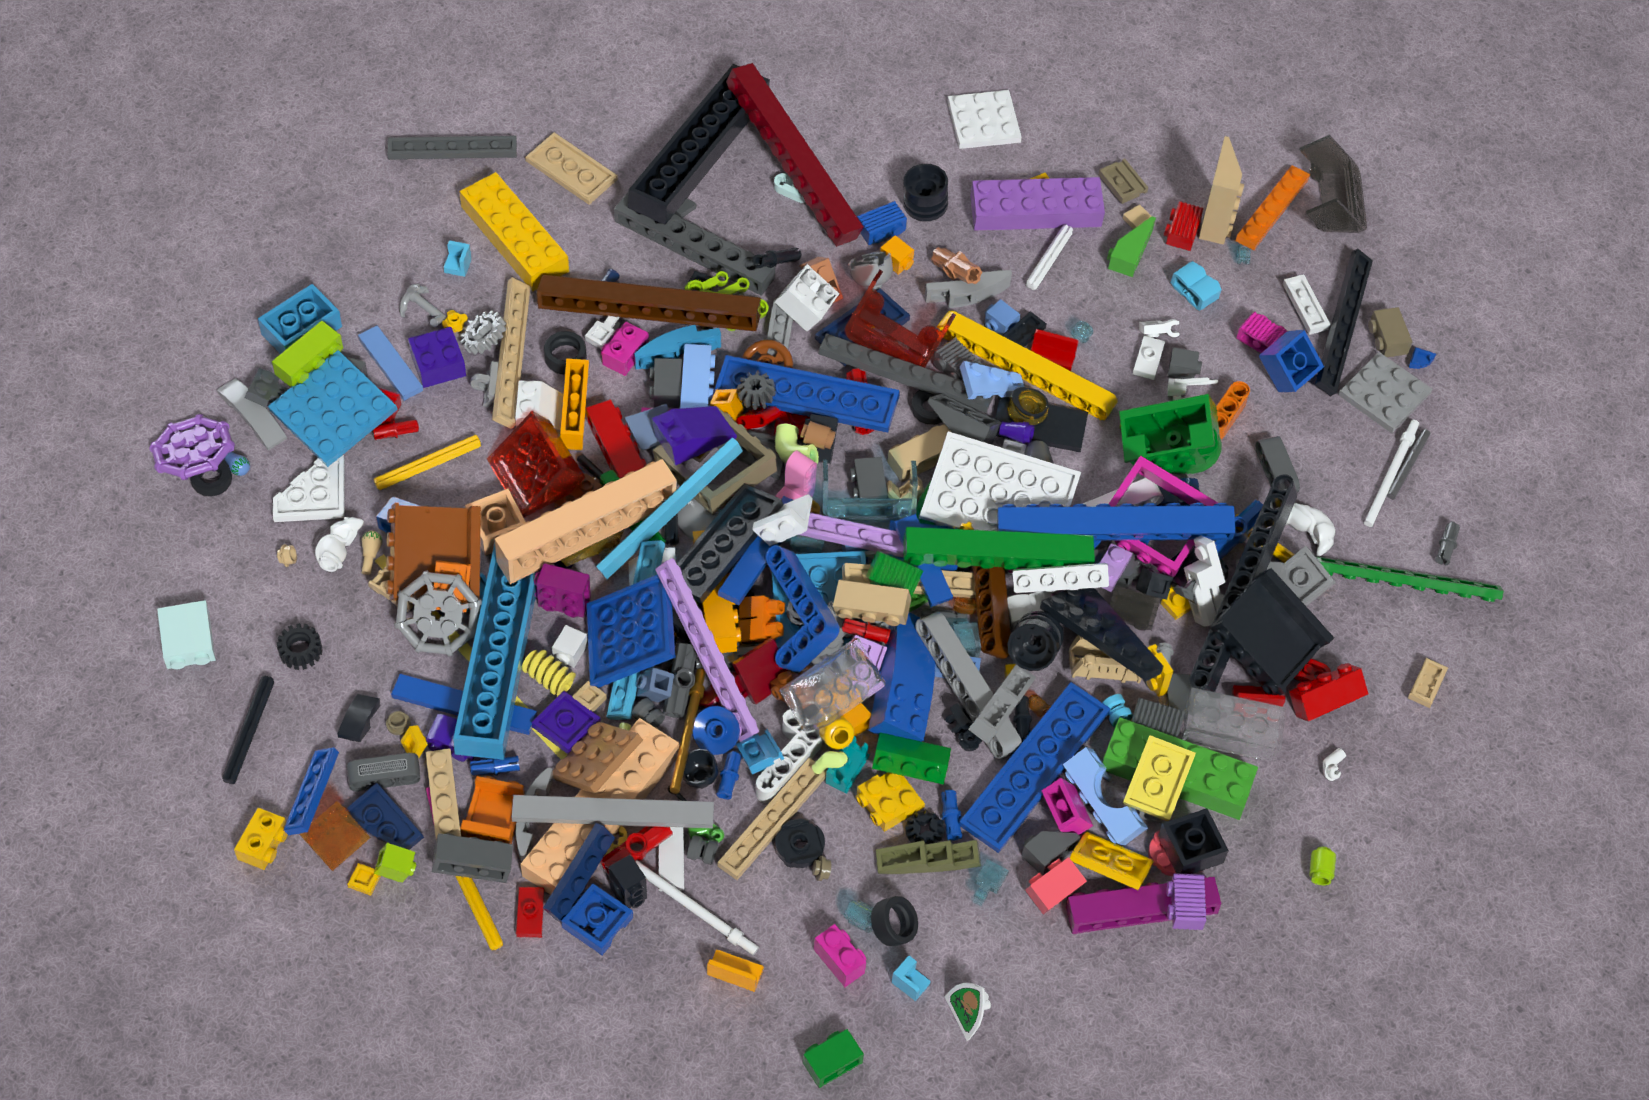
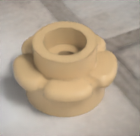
[277,544,297,567]

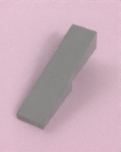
[969,664,1036,744]

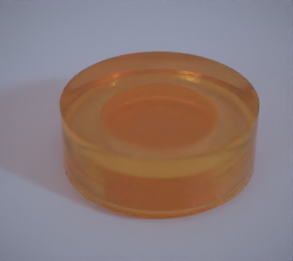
[953,597,977,615]

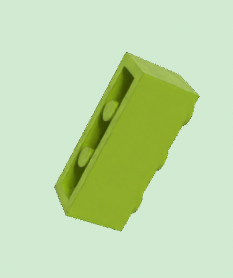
[272,321,343,387]

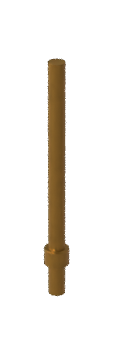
[670,669,706,794]

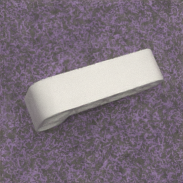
[756,709,823,803]

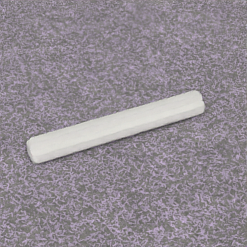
[1026,224,1073,290]

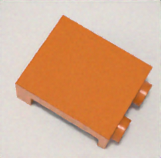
[460,776,525,844]

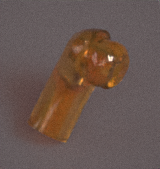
[1029,694,1052,718]

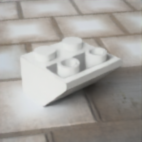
[775,264,839,331]

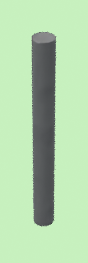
[1387,429,1431,500]

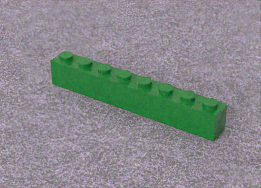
[903,527,1095,570]

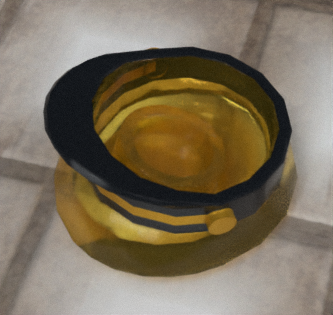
[1007,387,1048,425]

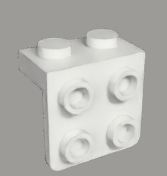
[752,495,813,546]

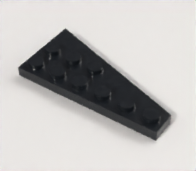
[1040,588,1164,681]

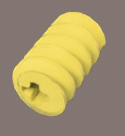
[522,650,576,697]

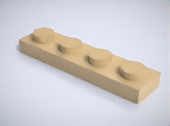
[426,749,461,839]

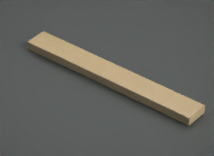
[492,277,531,429]

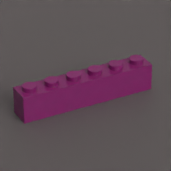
[1066,876,1222,934]

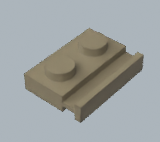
[1098,158,1148,204]

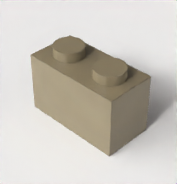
[1368,307,1412,357]

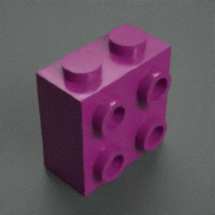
[534,563,591,618]

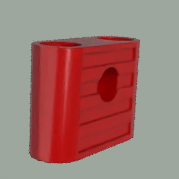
[736,406,780,429]

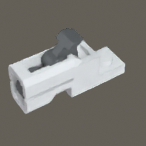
[1175,536,1225,627]

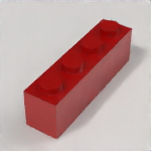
[586,399,647,479]

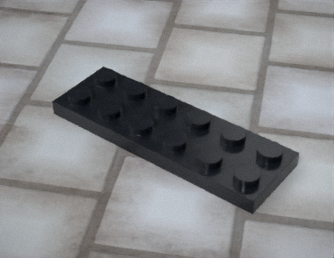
[677,483,783,604]

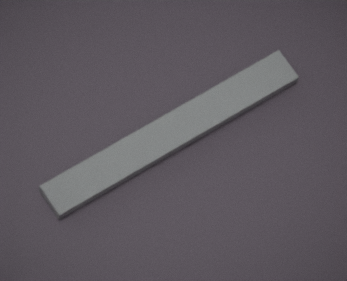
[512,795,714,828]

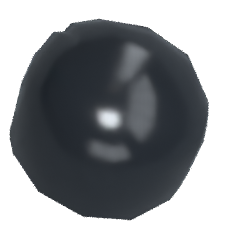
[683,748,718,789]

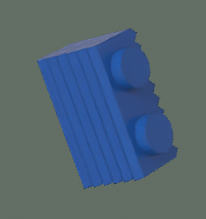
[857,201,907,245]

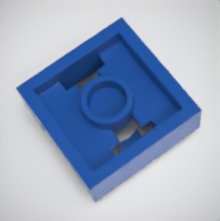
[561,883,633,956]

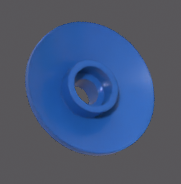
[693,706,740,755]

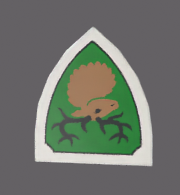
[945,983,991,1041]

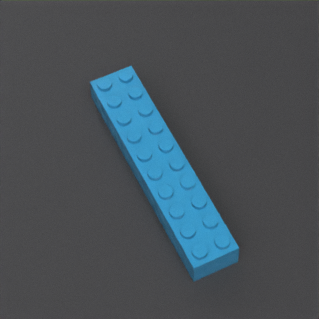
[453,543,541,760]

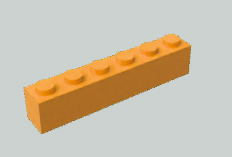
[693,530,741,653]

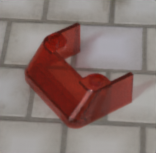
[845,269,956,368]

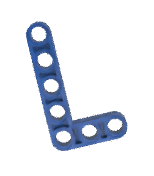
[766,545,840,672]

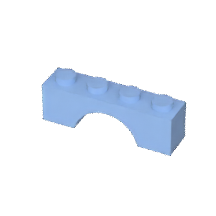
[1063,747,1148,845]

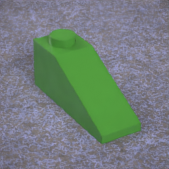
[1107,216,1156,277]

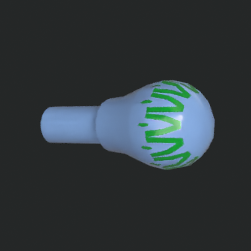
[225,452,250,476]

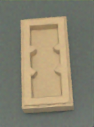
[1408,658,1448,708]

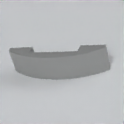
[216,379,287,450]
[516,768,554,863]

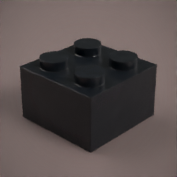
[1158,808,1229,874]

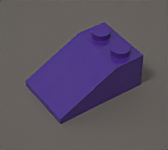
[652,406,737,466]

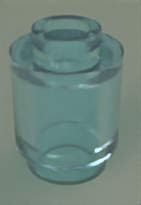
[790,535,825,554]
[843,900,874,934]

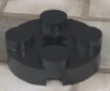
[775,819,825,868]

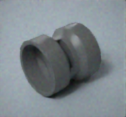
[631,698,665,728]
[687,835,718,865]

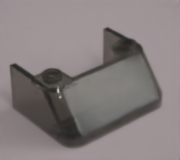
[1300,134,1367,233]

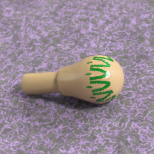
[361,530,382,575]

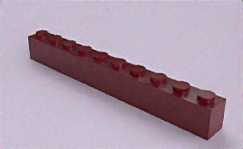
[726,63,864,247]

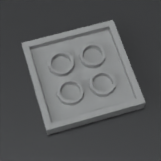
[1339,352,1433,433]

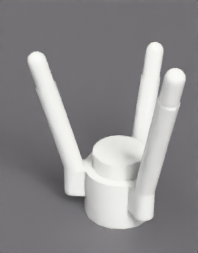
[1167,377,1218,401]

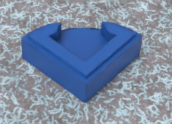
[1409,347,1436,369]

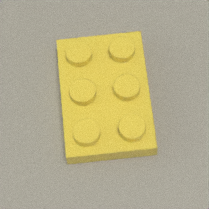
[1123,735,1196,821]

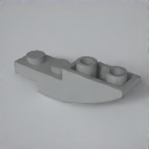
[925,270,1012,308]

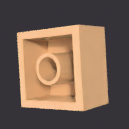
[465,489,525,556]

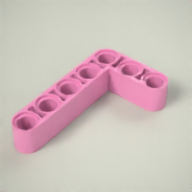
[738,450,817,561]

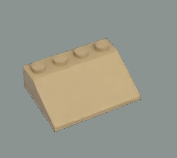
[1199,136,1244,245]

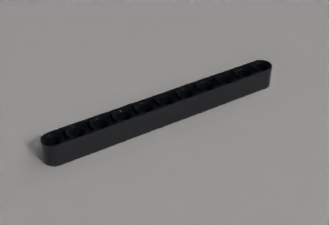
[1189,474,1298,700]

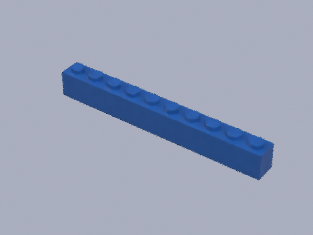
[997,503,1235,541]

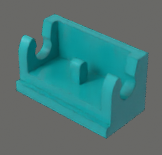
[826,736,870,794]

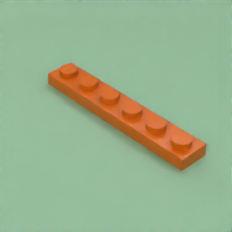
[1235,165,1311,250]

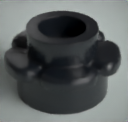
[958,729,982,751]

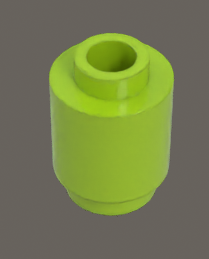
[1309,847,1336,886]

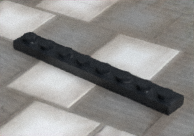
[1315,248,1373,396]

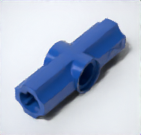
[1213,499,1263,559]

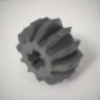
[737,370,776,411]

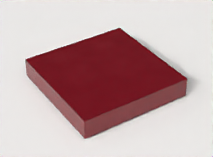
[732,638,788,704]

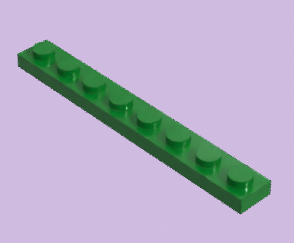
[1316,556,1504,602]

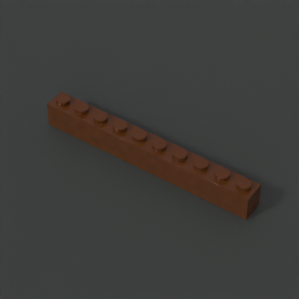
[537,275,761,332]

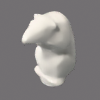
[1286,503,1336,556]
[315,517,364,572]

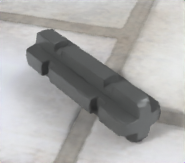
[921,608,967,626]

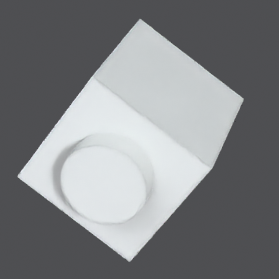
[552,625,588,668]

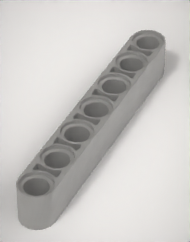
[916,612,1022,758]

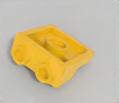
[856,772,925,832]

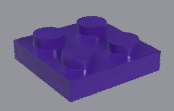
[532,691,601,754]

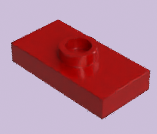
[516,887,545,938]

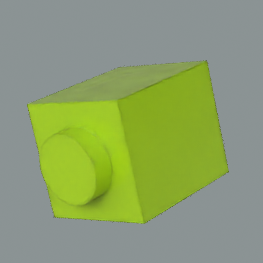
[374,843,416,883]

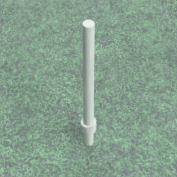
[1364,420,1419,527]
[636,861,759,955]

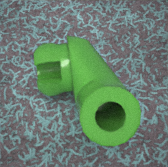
[688,824,724,843]

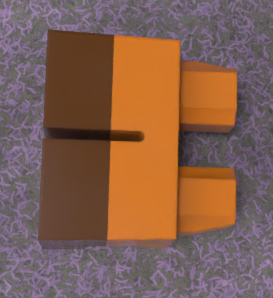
[738,596,785,644]

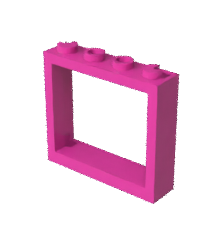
[1109,456,1218,577]

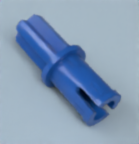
[716,751,742,800]
[470,755,520,776]

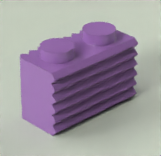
[1167,873,1206,930]

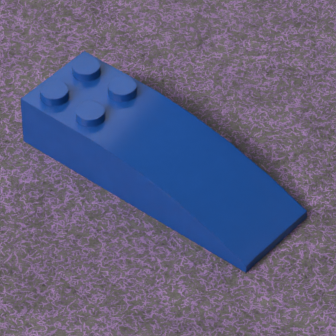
[868,612,936,742]

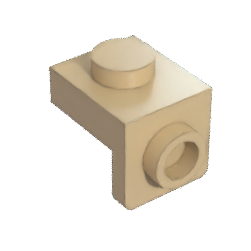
[886,475,924,507]

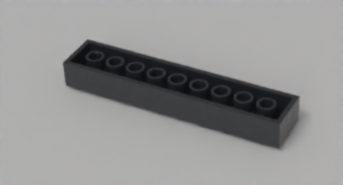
[628,64,770,225]

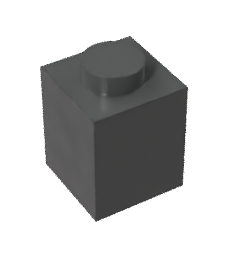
[1167,347,1202,379]

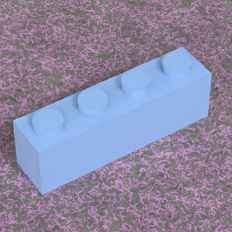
[680,344,715,408]

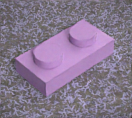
[1100,543,1132,592]

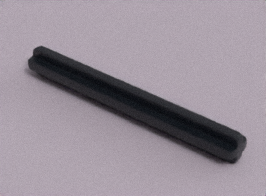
[222,675,274,784]

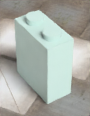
[157,600,216,669]

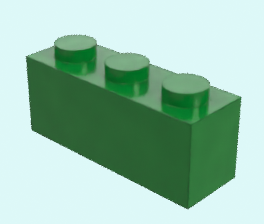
[872,733,951,785]

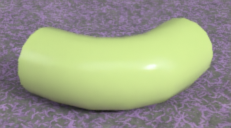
[775,424,819,464]

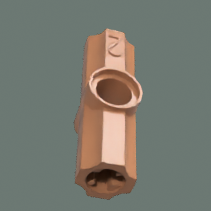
[931,247,982,284]

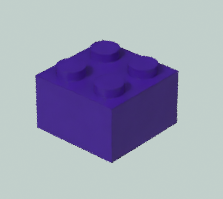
[408,327,466,388]

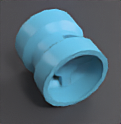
[1102,694,1133,727]

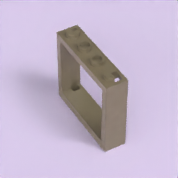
[653,407,777,515]

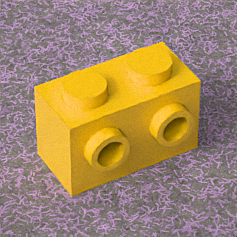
[234,808,288,870]

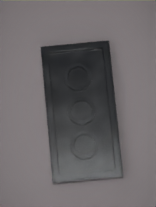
[995,397,1088,453]

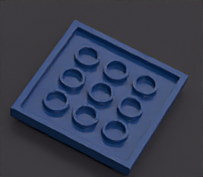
[587,574,675,688]

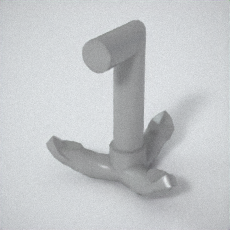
[400,284,447,327]

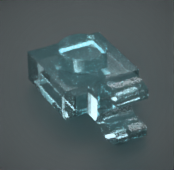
[973,859,1009,907]

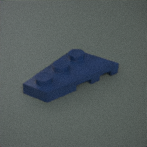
[339,783,424,850]

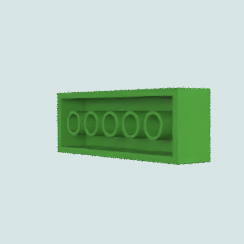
[1103,717,1258,820]

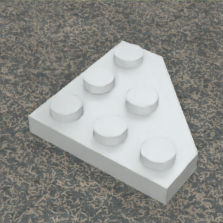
[273,455,345,522]

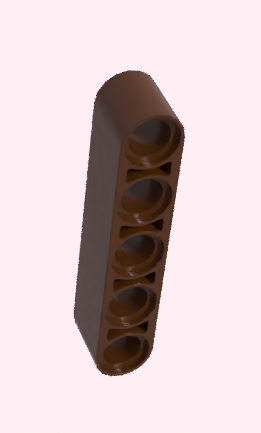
[973,566,1011,659]

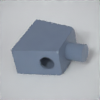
[625,404,669,455]

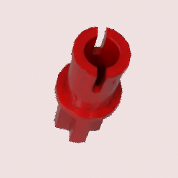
[373,420,419,440]
[842,618,890,644]

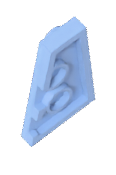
[960,361,1024,399]

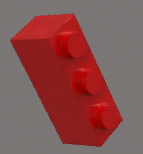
[1289,663,1369,722]

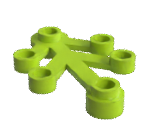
[684,271,769,331]

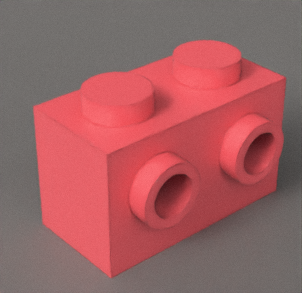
[1025,857,1087,914]

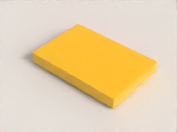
[1070,832,1154,890]

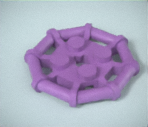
[149,414,235,480]

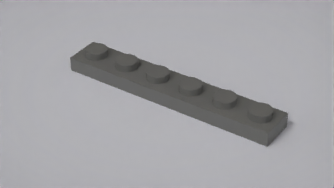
[387,136,517,160]

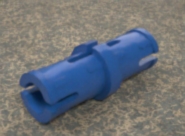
[941,790,962,841]

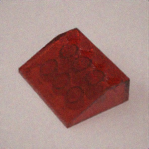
[487,411,585,518]

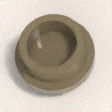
[386,711,411,735]
[812,856,831,881]

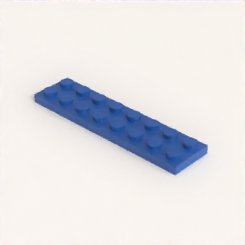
[713,355,900,433]
[959,682,1110,853]

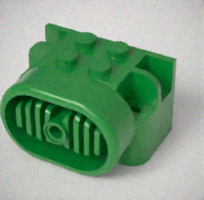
[1119,394,1222,474]

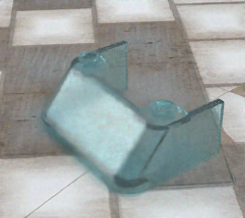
[821,460,918,523]

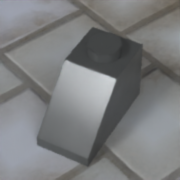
[1022,831,1080,876]

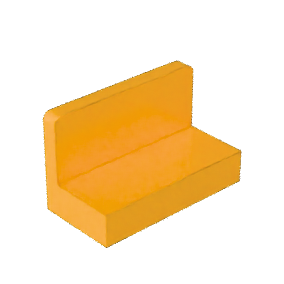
[707,949,764,992]

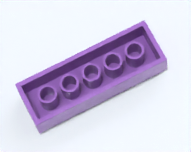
[970,177,1105,231]

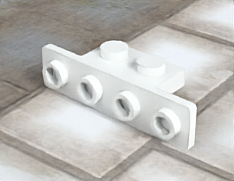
[1013,563,1109,593]

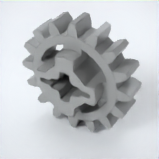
[460,310,506,355]

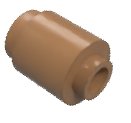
[800,421,836,450]

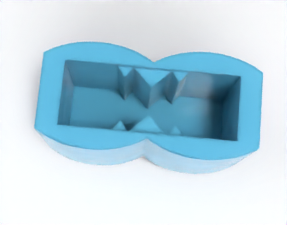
[1170,261,1222,311]

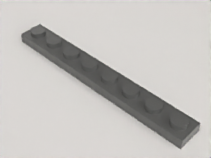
[818,334,994,413]

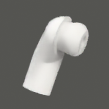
[1322,748,1346,781]

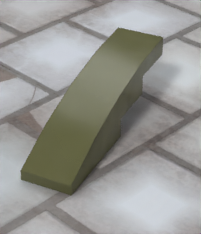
[876,840,981,874]

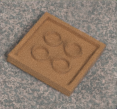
[553,722,643,793]

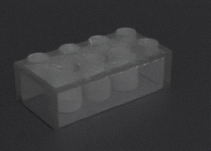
[1180,688,1286,762]

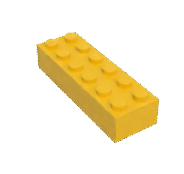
[459,172,569,292]

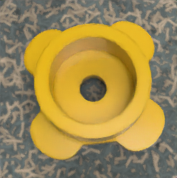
[442,310,468,332]

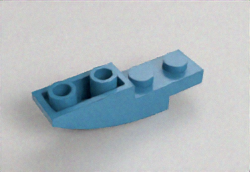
[634,325,721,370]

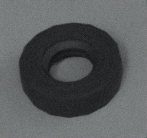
[911,390,943,425]
[190,457,232,497]

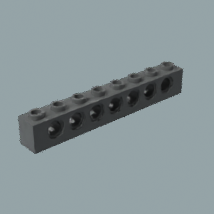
[614,193,776,296]

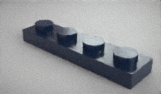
[543,823,615,922]

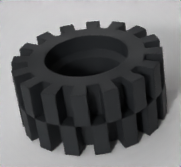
[277,623,322,670]

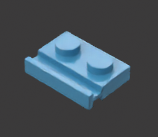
[736,729,784,775]

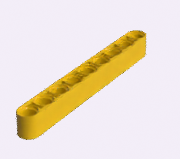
[936,311,1118,420]

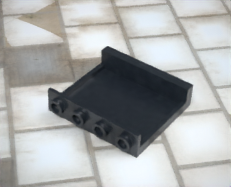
[1210,568,1334,695]

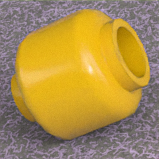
[819,714,854,750]

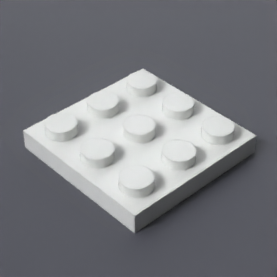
[947,90,1022,149]

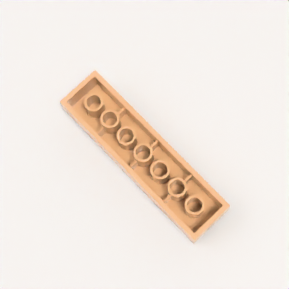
[495,459,677,584]
[521,718,679,895]

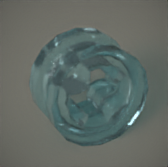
[1236,245,1251,265]
[1071,321,1094,343]

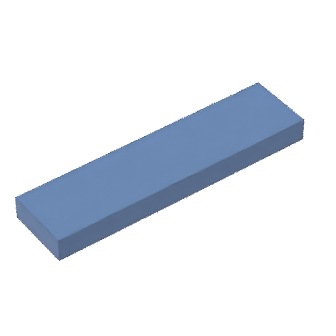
[358,325,423,401]

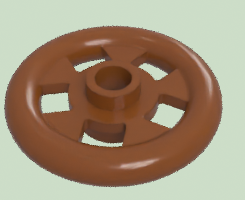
[742,339,793,368]

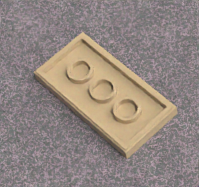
[525,132,618,205]

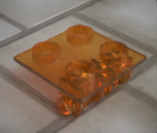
[299,800,371,871]

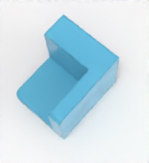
[444,241,471,277]
[892,956,930,1001]

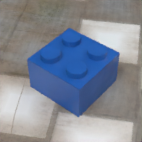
[1259,330,1324,392]

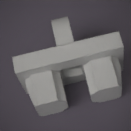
[471,361,498,407]

